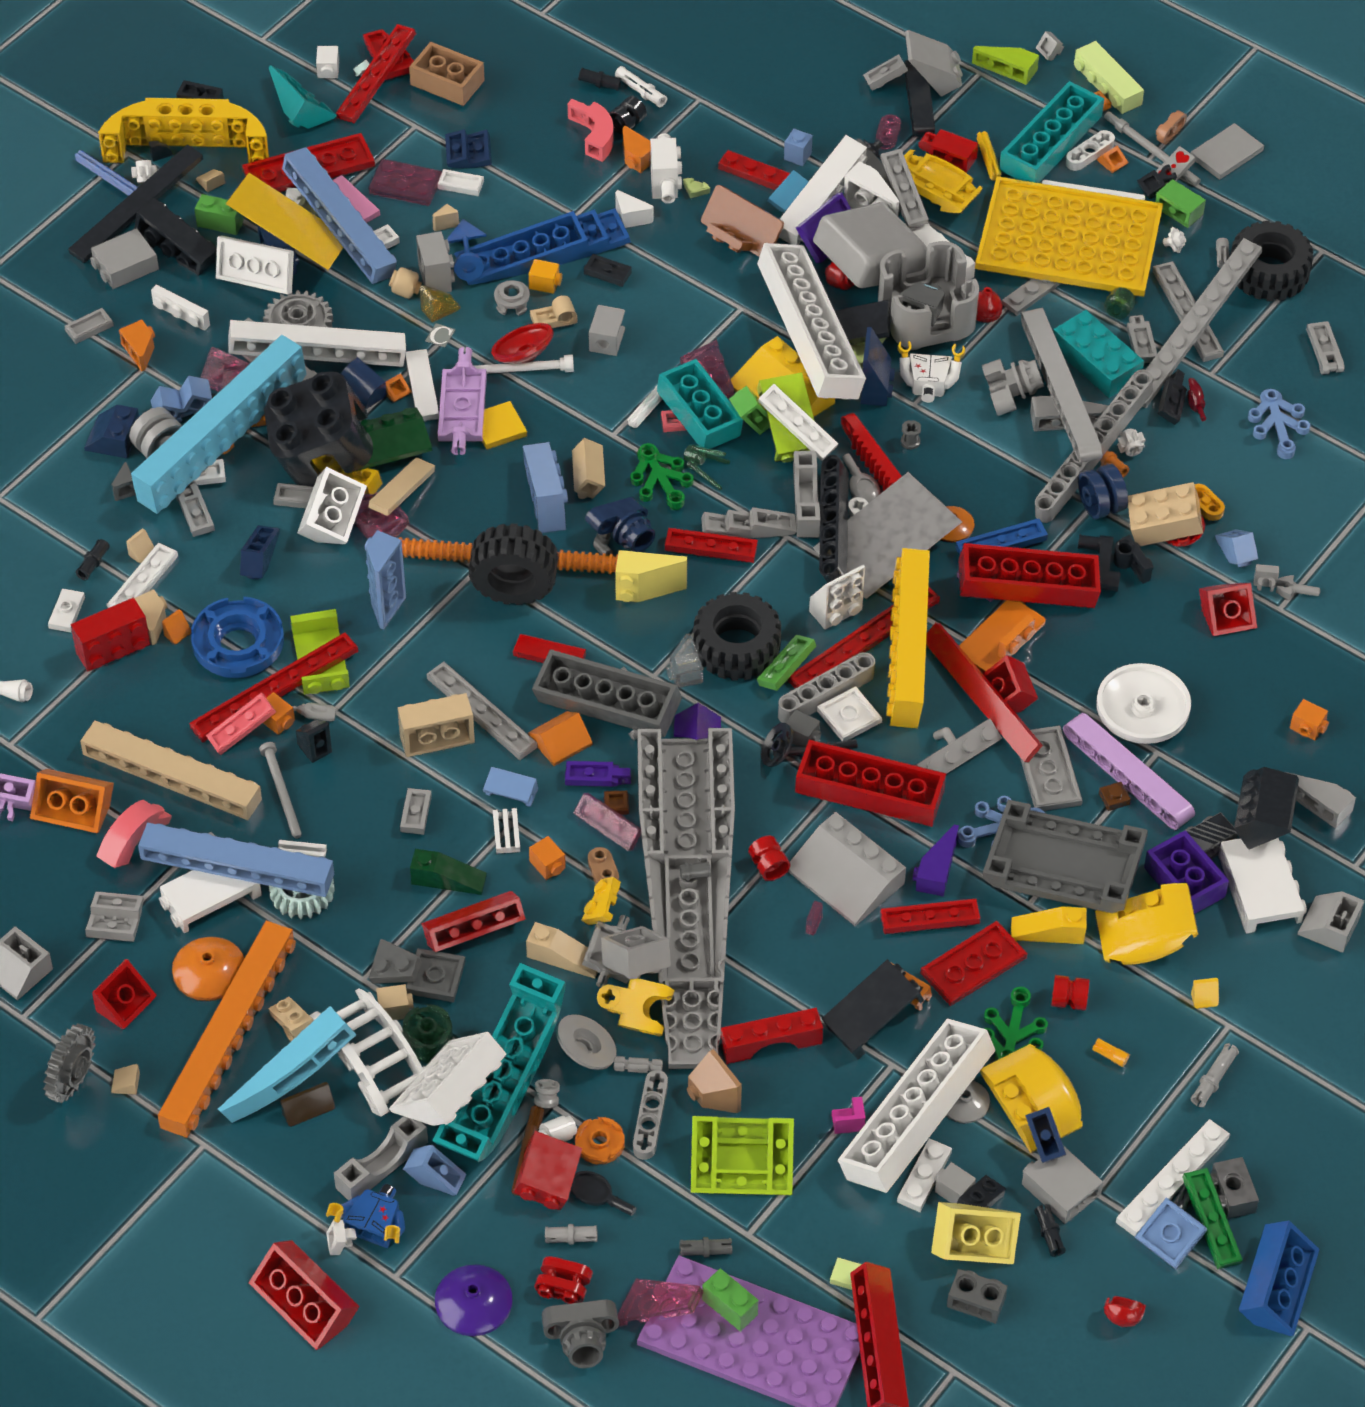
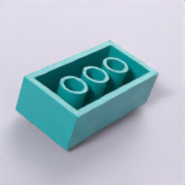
[1053,310,1144,398]
[657,359,743,452]

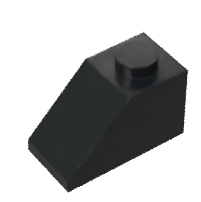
[296,720,332,763]

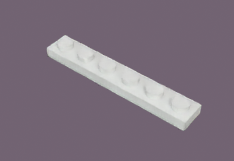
[1116,1119,1230,1237]

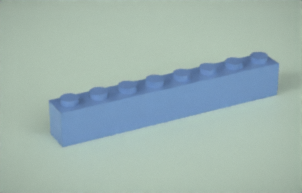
[282,147,397,284]
[138,822,334,897]

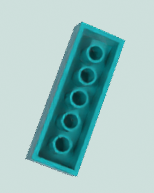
[1000,81,1104,183]

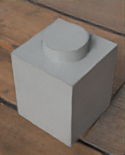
[935,1162,976,1203]

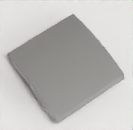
[85,892,144,942]

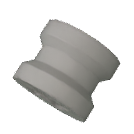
[534,1079,560,1108]

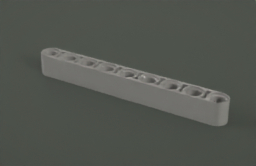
[1035,370,1153,523]

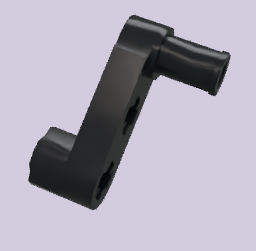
[1078,534,1120,592]

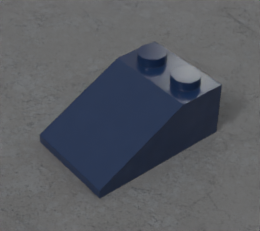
[861,327,895,406]

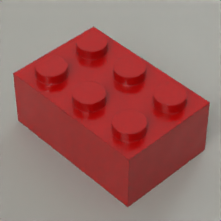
[70,597,150,672]

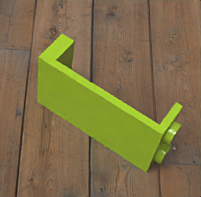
[757,373,814,463]
[290,609,350,695]

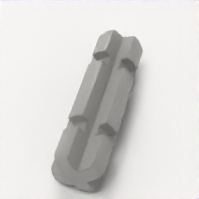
[614,1056,663,1073]

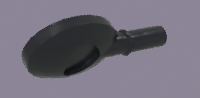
[571,1171,636,1216]

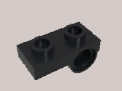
[1113,535,1153,584]
[957,1175,1006,1208]

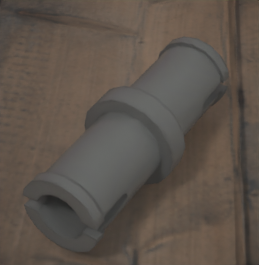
[679,1237,732,1258]

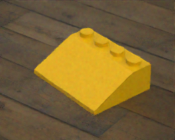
[728,336,835,417]

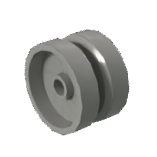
[129,407,182,458]

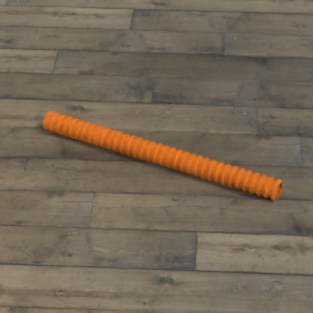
[398,537,618,574]

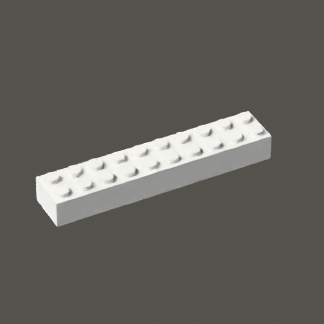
[757,243,866,399]

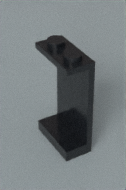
[821,959,924,1060]

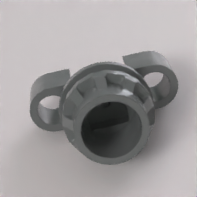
[541,1300,619,1368]

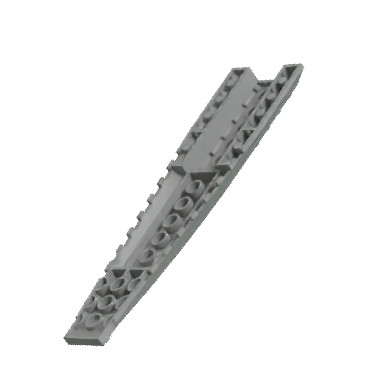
[637,728,735,1069]

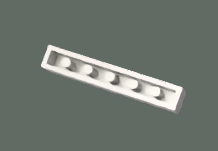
[779,135,868,245]

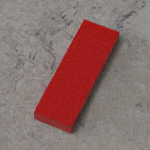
[513,634,586,663]

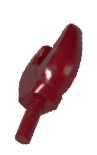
[1187,378,1206,421]

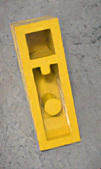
[1011,907,1086,944]

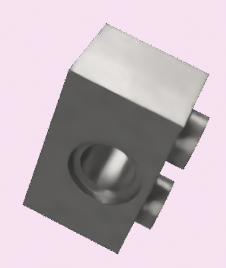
[1210,1157,1259,1219]

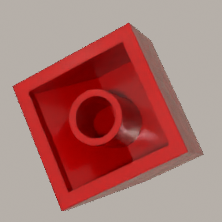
[983,655,1038,713]

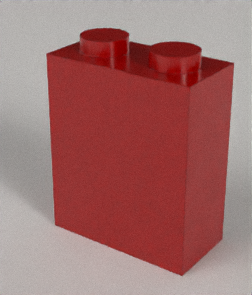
[513,1131,582,1210]

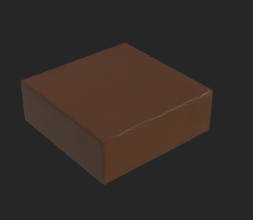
[604,790,629,815]

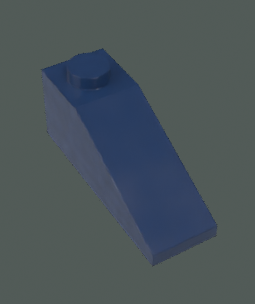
[240,525,280,579]

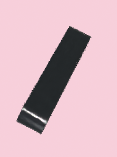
[904,60,935,137]

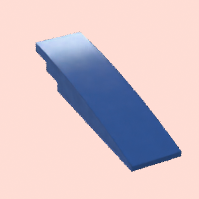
[454,208,631,285]

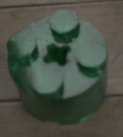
[403,1005,453,1064]

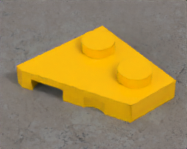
[581,877,621,925]

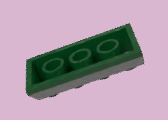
[347,407,433,474]

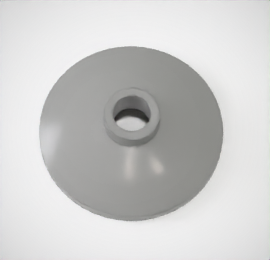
[946,1080,990,1123]

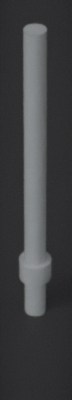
[1104,111,1201,186]

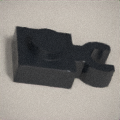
[1137,164,1177,199]

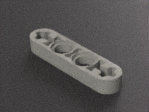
[633,1070,668,1160]

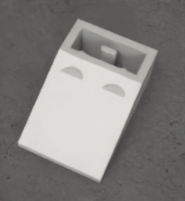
[809,565,865,629]

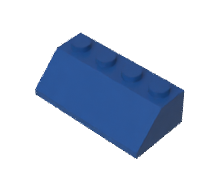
[1239,1220,1320,1336]

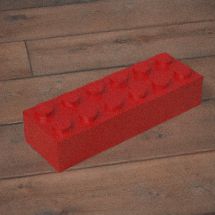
[959,543,1101,608]
[795,740,946,827]

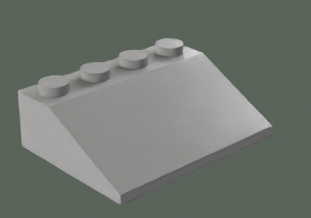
[788,812,906,926]

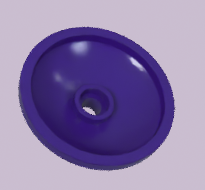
[435,1265,512,1336]

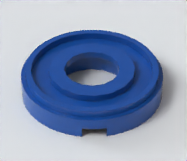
[191,596,284,678]

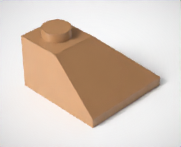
[687,1049,742,1113]

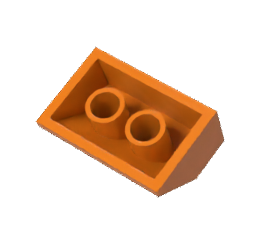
[30,769,114,833]

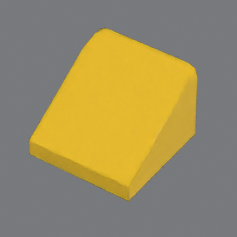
[1191,978,1219,1009]

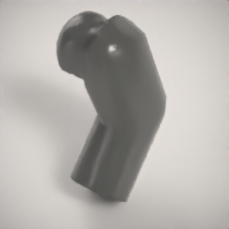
[593,533,613,556]

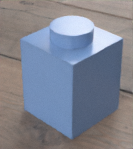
[784,129,812,166]

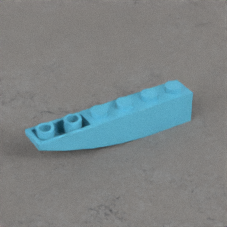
[218,1006,356,1123]

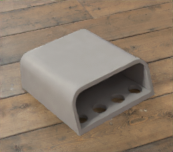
[813,202,927,288]

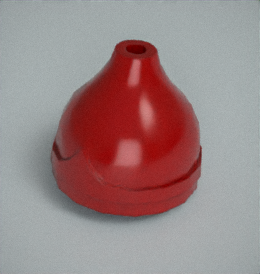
[976,287,1002,323]

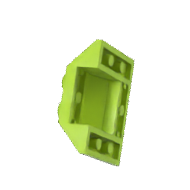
[691,1116,794,1195]

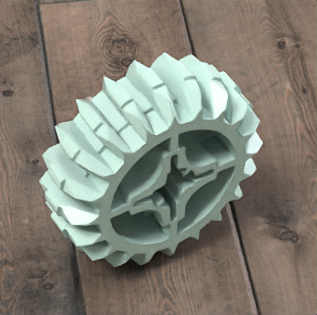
[269,879,335,919]

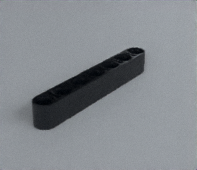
[819,455,849,583]

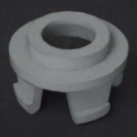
[494,280,530,316]

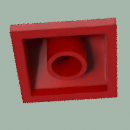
[92,959,157,1029]

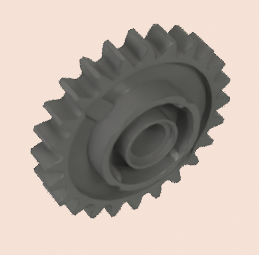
[43,1023,96,1103]

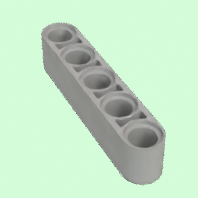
[778,652,875,723]

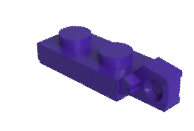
[565,761,631,787]

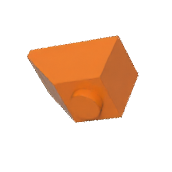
[623,126,651,173]
[119,319,155,371]

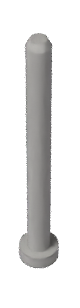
[259,742,302,839]

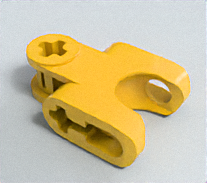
[597,978,674,1036]

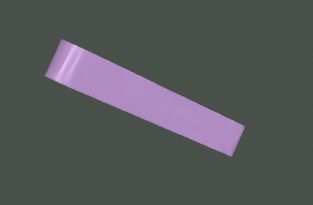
[1063,713,1195,830]

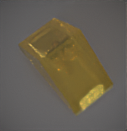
[420,285,461,323]

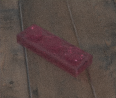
[573,793,641,851]

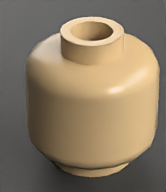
[389,267,422,299]

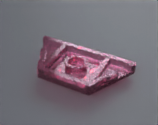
[201,347,250,392]
[354,492,409,539]

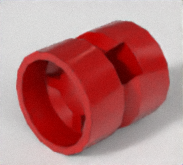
[748,835,791,881]
[1051,975,1090,1011]

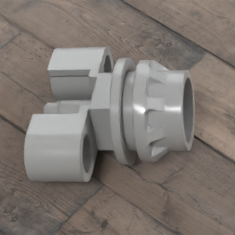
[982,359,1044,416]

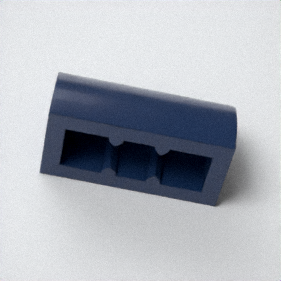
[341,357,387,409]

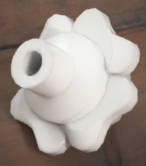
[1163,227,1186,253]

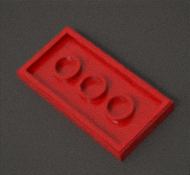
[920,921,1028,1006]

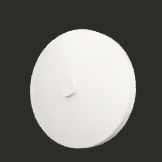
[1097,663,1191,744]

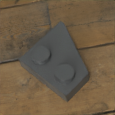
[369,939,422,984]

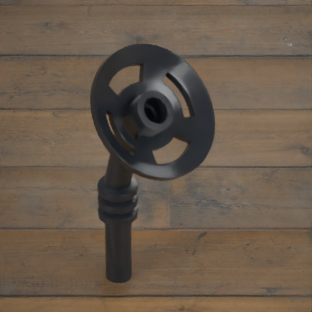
[761,723,858,767]

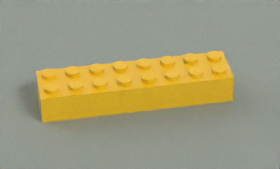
[886,548,930,729]

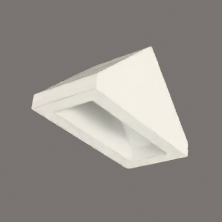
[615,190,654,228]

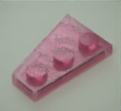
[680,340,734,398]
[618,1278,704,1326]

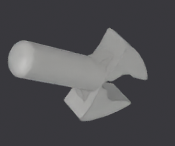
[1276,575,1320,600]

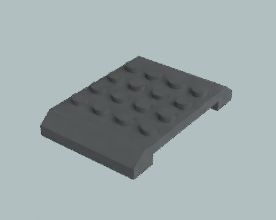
[983,800,1148,913]

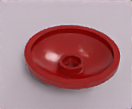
[491,323,554,364]

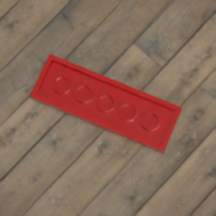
[242,133,375,192]

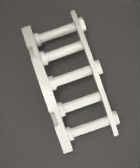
[309,988,425,1116]

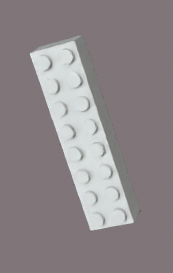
[838,1019,995,1193]

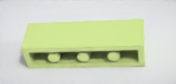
[1074,41,1144,114]

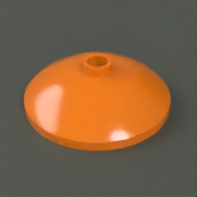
[172,937,245,1001]

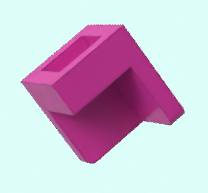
[832,1097,866,1134]

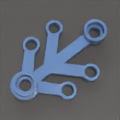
[1248,389,1310,459]
[957,796,1045,847]

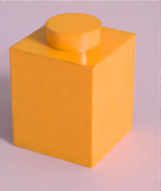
[528,259,562,294]

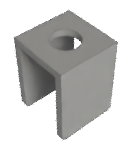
[589,305,625,356]

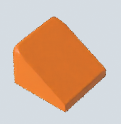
[1097,145,1129,173]
[386,373,412,403]
[162,609,192,644]

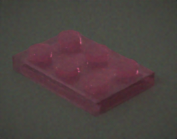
[369,159,442,206]

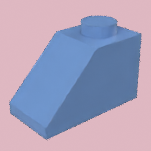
[1215,529,1258,567]
[403,1145,466,1196]

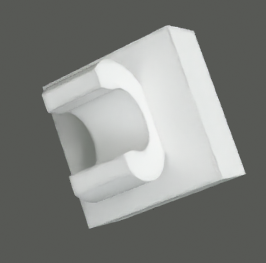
[326,1220,357,1255]

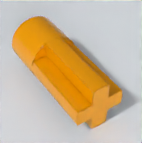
[1092,1038,1130,1067]

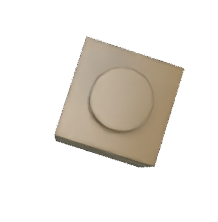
[376,984,414,1020]

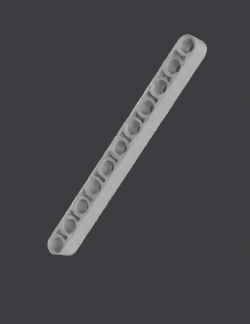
[1021,308,1102,463]

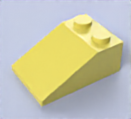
[615,550,687,602]
[931,1202,1021,1264]

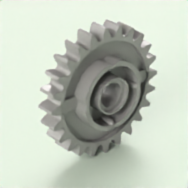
[263,290,333,328]

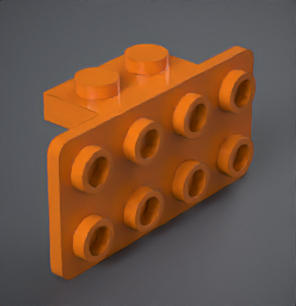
[959,600,1045,673]

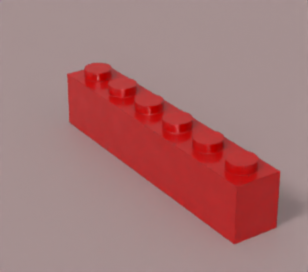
[850,1262,909,1407]

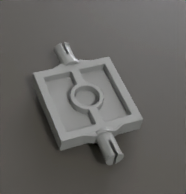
[582,915,630,987]

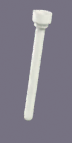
[474,355,574,374]

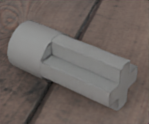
[1216,238,1229,268]

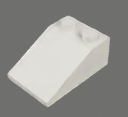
[844,161,899,216]

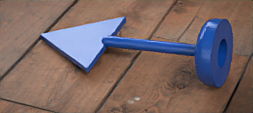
[447,219,487,281]

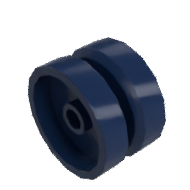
[1078,463,1128,519]

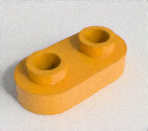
[1194,484,1225,521]

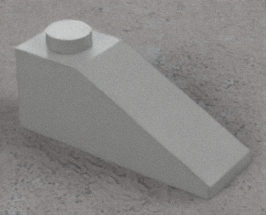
[1286,772,1356,828]

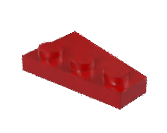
[363,29,414,80]

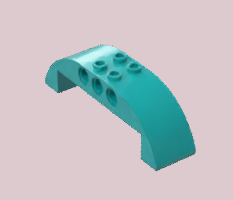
[433,963,566,1162]

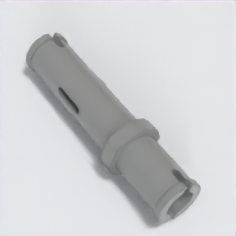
[1191,1043,1239,1107]

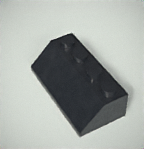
[1234,767,1299,850]

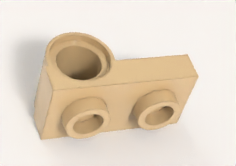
[530,296,577,328]
[268,997,313,1041]

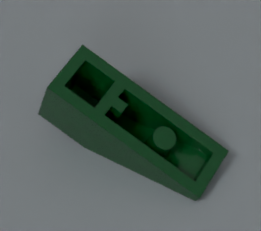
[410,849,487,895]

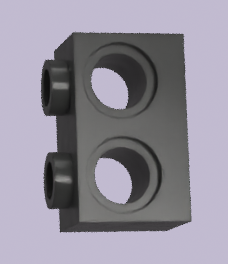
[947,1269,1008,1324]

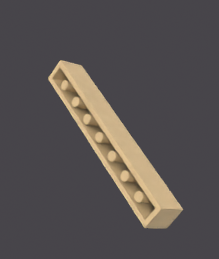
[81,721,262,820]

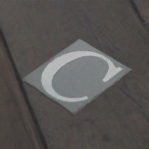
[425,323,455,347]

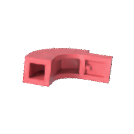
[568,99,613,162]
[97,800,172,868]

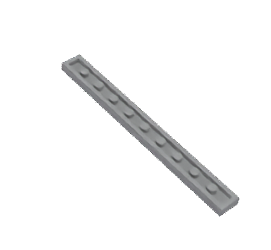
[1142,238,1262,408]

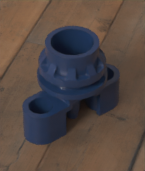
[585,497,655,552]

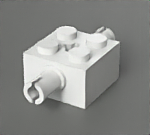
[651,133,682,203]

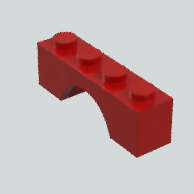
[720,1007,823,1064]

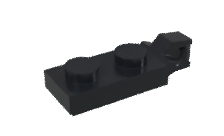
[1157,369,1187,425]

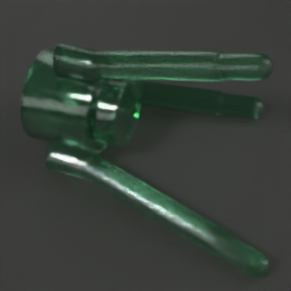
[684,444,730,490]

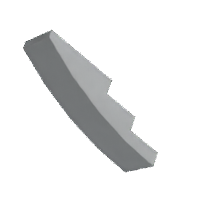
[701,507,797,538]

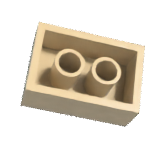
[1128,482,1203,546]
[398,693,475,757]

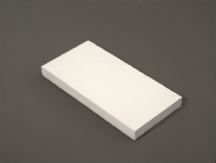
[216,235,294,294]

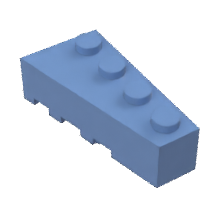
[523,442,568,533]

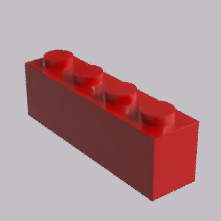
[421,891,526,952]

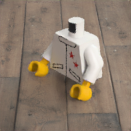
[897,341,965,403]

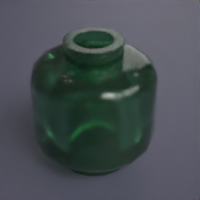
[1104,287,1135,319]

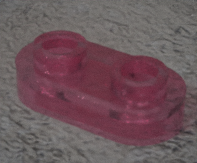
[876,114,901,150]

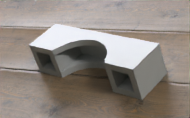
[793,451,820,537]
[334,1116,428,1200]

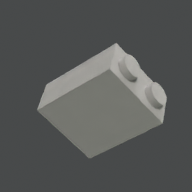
[90,228,159,289]
[1022,1147,1103,1224]

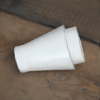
[0,679,33,702]

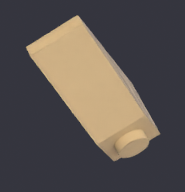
[526,922,598,979]

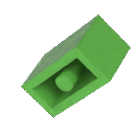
[1155,179,1206,228]
[195,194,244,235]
[729,386,770,435]
[702,1268,759,1332]

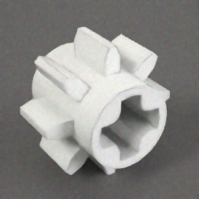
[131,160,157,183]
[1117,429,1146,456]

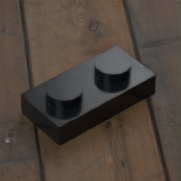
[584,254,632,287]

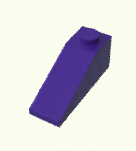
[912,824,959,896]

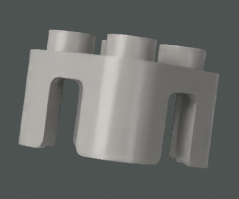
[878,241,979,350]

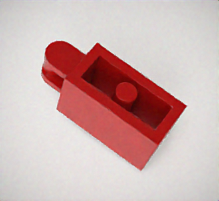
[918,129,978,173]

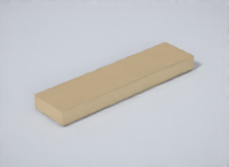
[368,457,435,516]

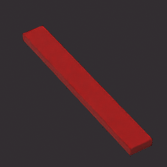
[788,586,940,688]
[926,622,1043,763]
[189,632,359,743]

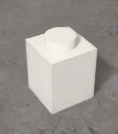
[316,46,339,78]

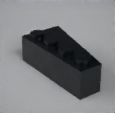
[134,198,217,276]

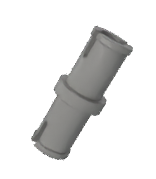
[545,1224,598,1245]

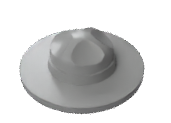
[556,1015,616,1070]

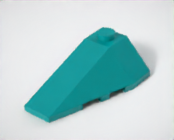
[269,65,336,129]

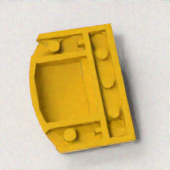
[904,149,983,213]
[1095,883,1198,965]
[979,1044,1083,1153]

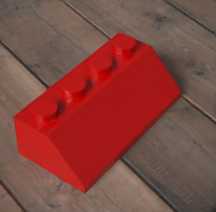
[249,1240,360,1350]

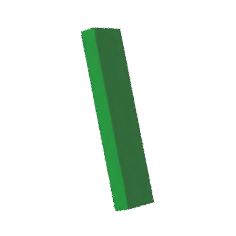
[1182,1168,1243,1270]

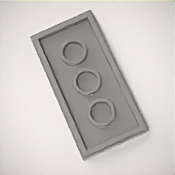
[1020,726,1083,811]

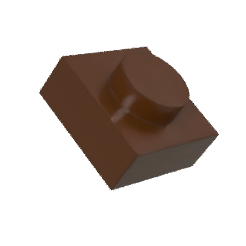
[1099,781,1131,811]

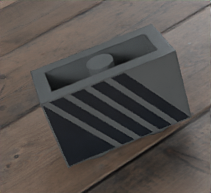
[1186,812,1238,859]

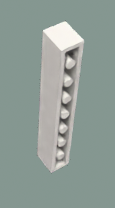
[228,320,406,367]

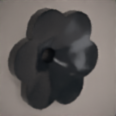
[863,139,884,160]

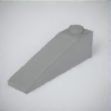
[1030,396,1120,431]

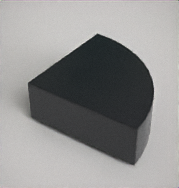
[149,141,173,162]

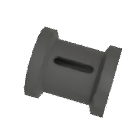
[900,420,921,450]

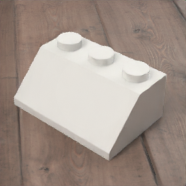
[297,467,367,544]

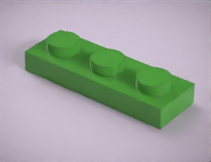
[757,635,816,691]

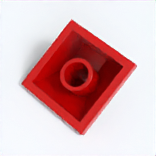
[1199,583,1257,636]

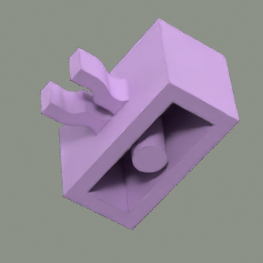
[0,774,36,821]

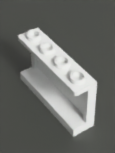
[1218,838,1307,933]

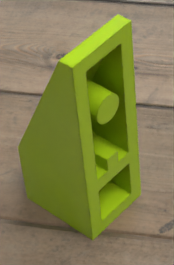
[972,46,1039,85]

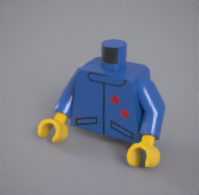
[326,1184,406,1249]

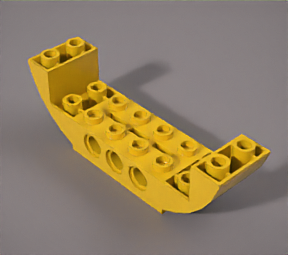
[98,98,269,163]

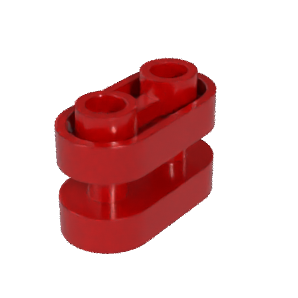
[534,1256,593,1304]

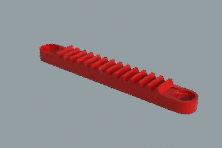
[841,413,902,491]

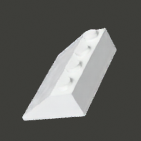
[389,1032,506,1126]

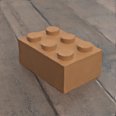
[409,42,485,106]

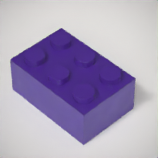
[1144,830,1229,914]

